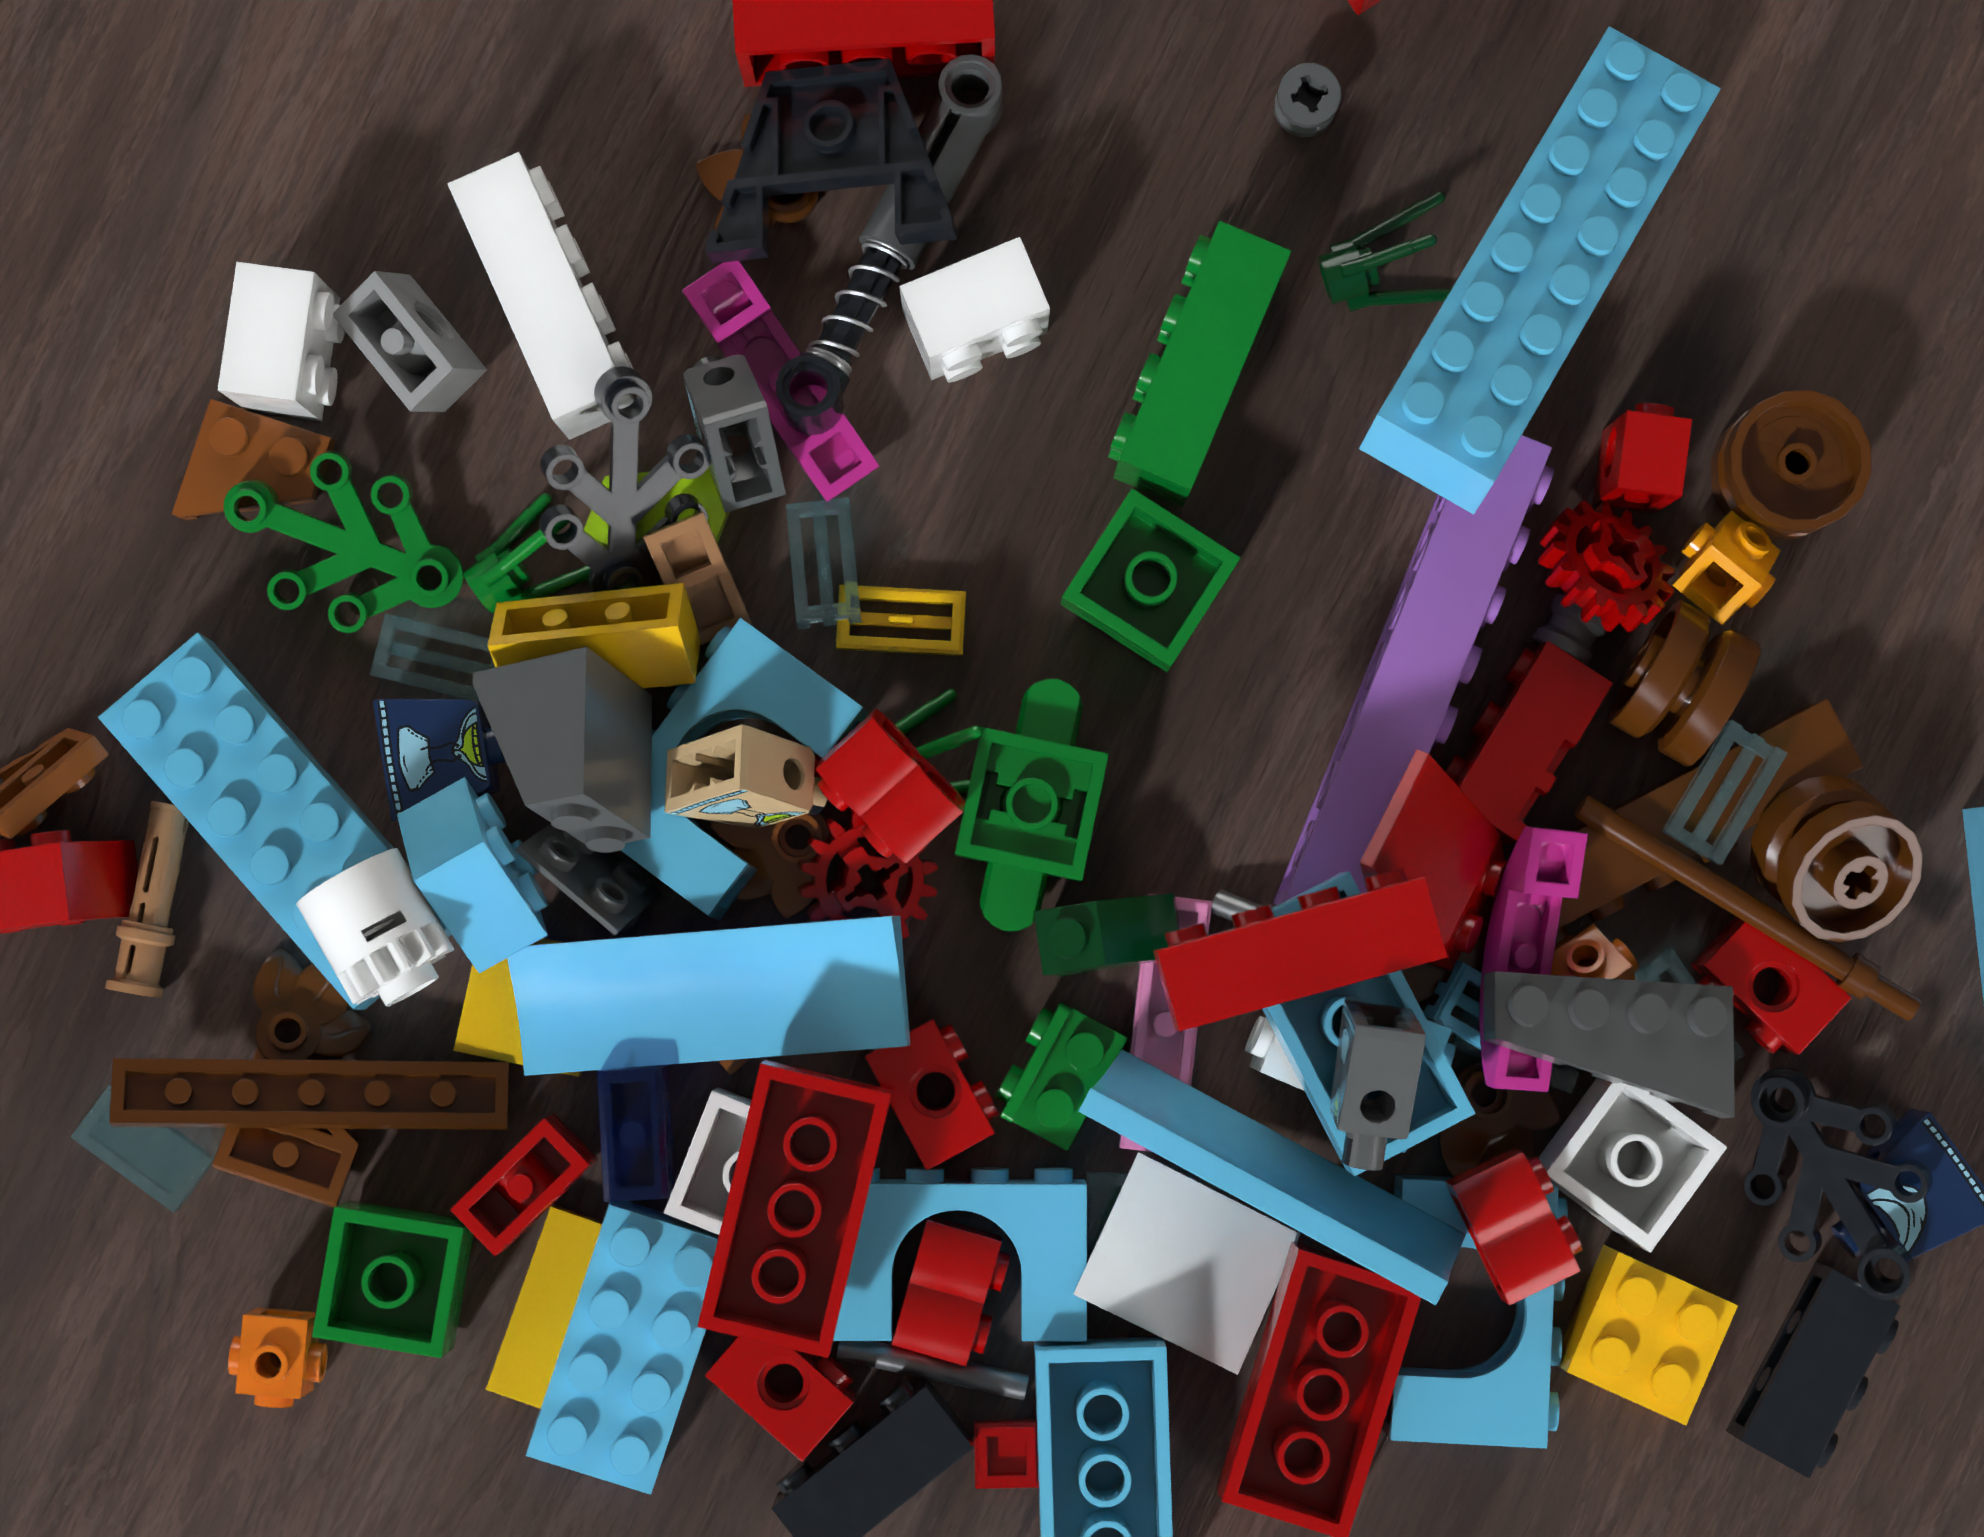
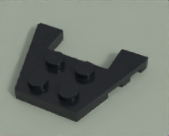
[706,58,958,263]

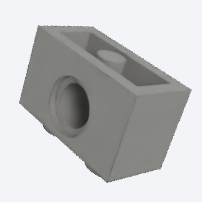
[333,271,487,412]

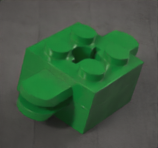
[955,679,1109,931]

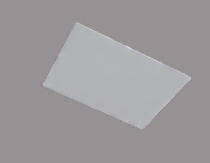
[1073,1152,1300,1375]

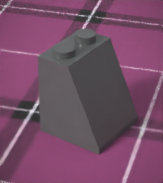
[473,647,652,853]

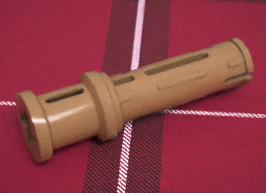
[105,801,189,999]

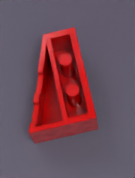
[1443,641,1613,845]
[0,830,138,934]

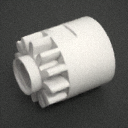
[296,848,454,1007]

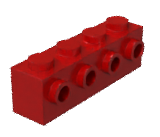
[1153,868,1448,1032]

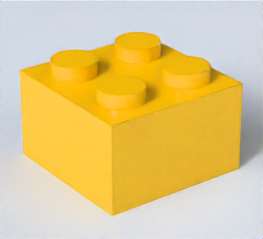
[1559,1244,1738,1425]

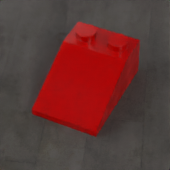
[1360,749,1508,971]

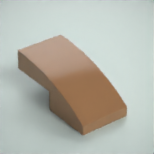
[643,511,752,645]

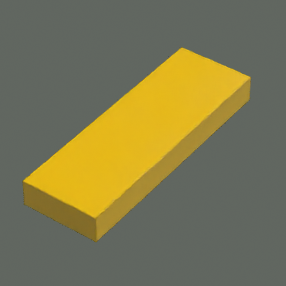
[486,1204,602,1408]

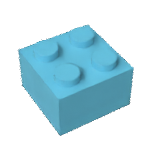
[397,777,548,973]

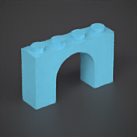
[621,618,869,921]
[834,1167,1087,1341]
[1383,1174,1568,1449]

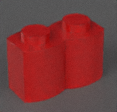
[816,708,965,863]
[1445,1148,1583,1306]
[891,1216,1011,1366]

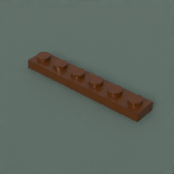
[109,1058,509,1130]

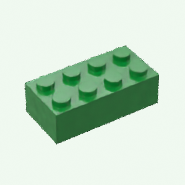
[1108,221,1291,507]

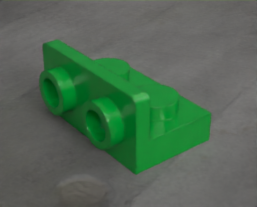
[995,1001,1128,1151]

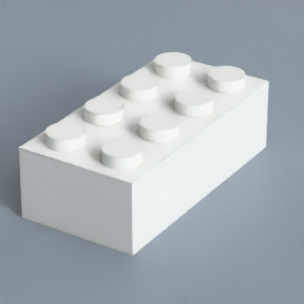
[447,152,634,440]

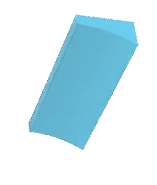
[507,916,910,1076]
[1078,1049,1466,1305]

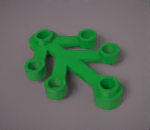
[224,451,464,633]

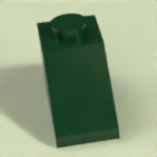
[1033,893,1180,977]

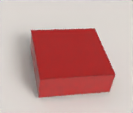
[974,1419,1039,1489]

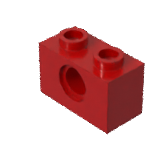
[1593,403,1692,514]
[1691,916,1852,1055]
[865,1018,1000,1171]
[450,1113,599,1257]
[704,1336,856,1462]

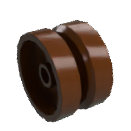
[1710,390,1872,541]
[1608,600,1761,767]
[1750,774,1923,942]

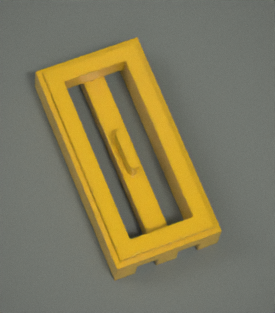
[836,585,966,656]

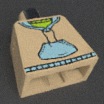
[664,724,827,828]

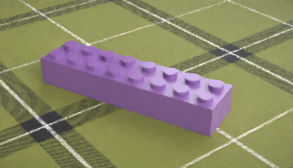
[1272,435,1554,906]

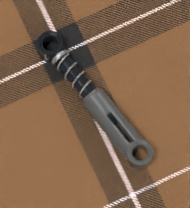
[776,54,1003,435]

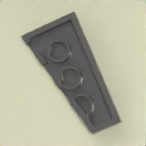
[1484,971,1735,1119]

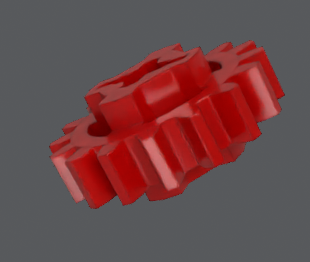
[1538,500,1675,632]
[797,809,938,939]

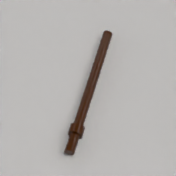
[1574,795,1922,1021]

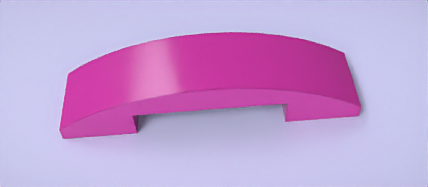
[682,261,879,502]
[1479,826,1588,1092]

